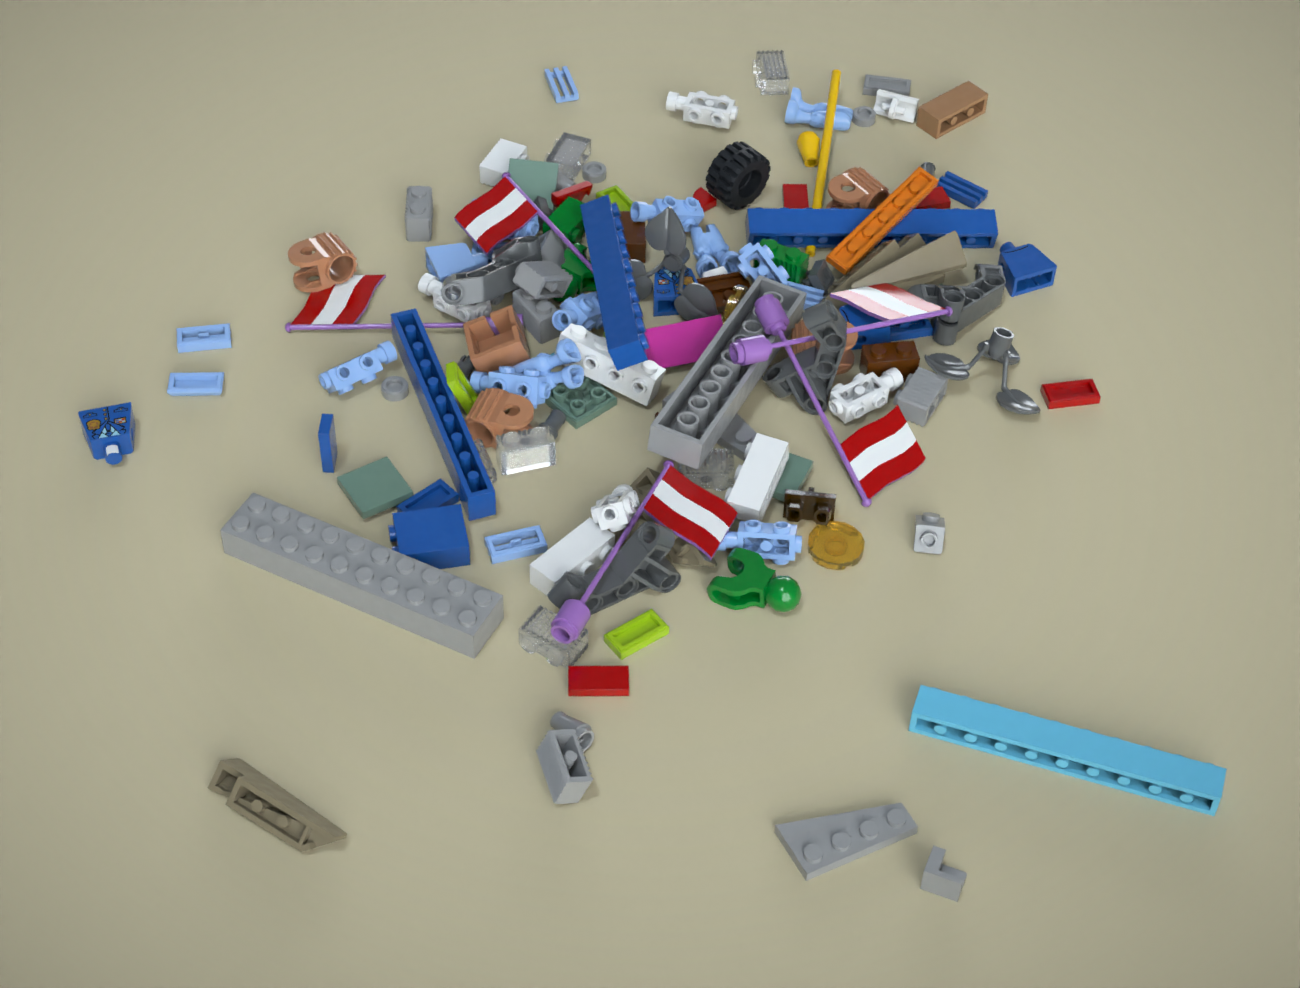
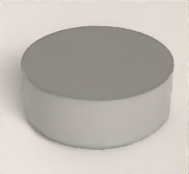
[852,106,876,127]
[582,161,606,183]
[381,376,409,402]

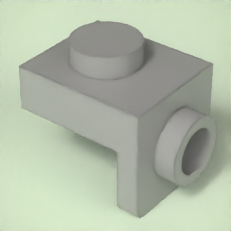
[913,512,945,554]

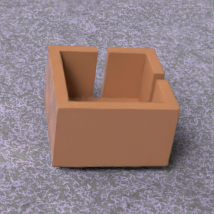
[463,305,531,374]

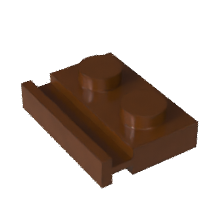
[697,272,751,312]

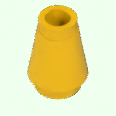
[797,131,820,167]

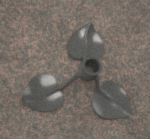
[630,206,720,321]
[924,327,1041,414]

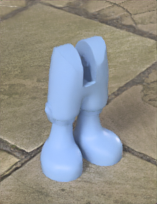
[784,87,853,131]
[690,224,740,278]
[512,338,584,393]

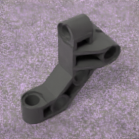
[441,236,542,306]
[908,264,1006,346]
[762,299,847,415]
[547,521,681,615]

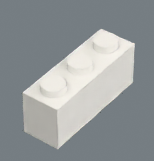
[724,433,789,522]
[530,517,615,596]

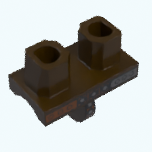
[783,487,836,525]

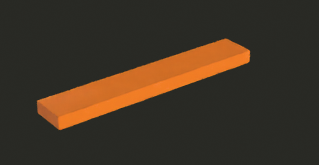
[825,166,939,275]

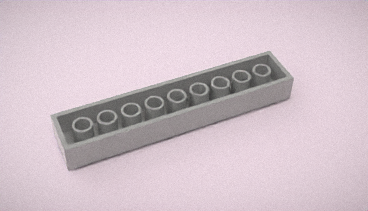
[647,275,807,470]
[220,493,504,659]

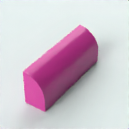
[645,314,723,368]

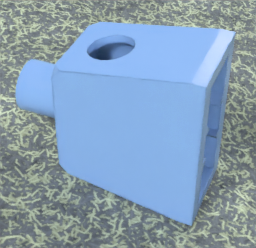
[425,243,489,283]

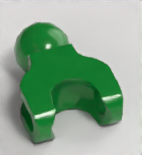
[552,242,596,303]
[707,548,802,612]

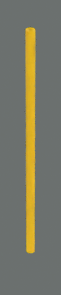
[805,69,841,257]

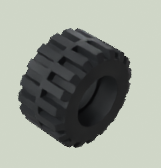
[705,141,771,210]

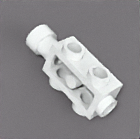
[666,91,738,129]
[418,273,492,322]
[828,367,904,423]
[591,484,640,532]

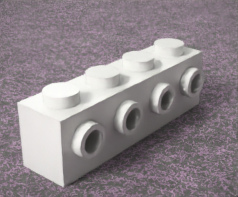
[554,323,666,406]

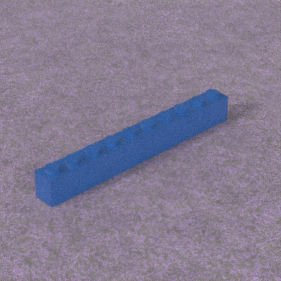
[580,195,650,371]
[745,207,998,248]
[390,308,496,521]

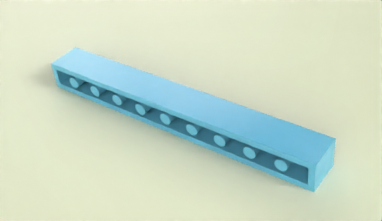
[908,685,1227,816]

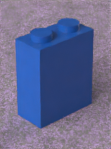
[388,504,470,569]

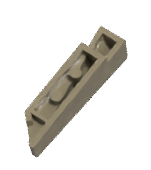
[849,230,967,291]
[823,233,926,311]
[630,467,717,567]
[208,758,347,852]

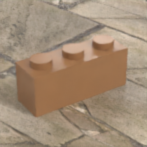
[916,80,988,139]

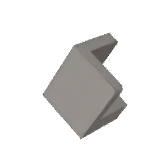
[920,845,967,902]

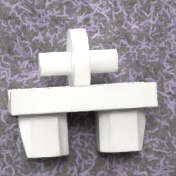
[873,89,919,123]

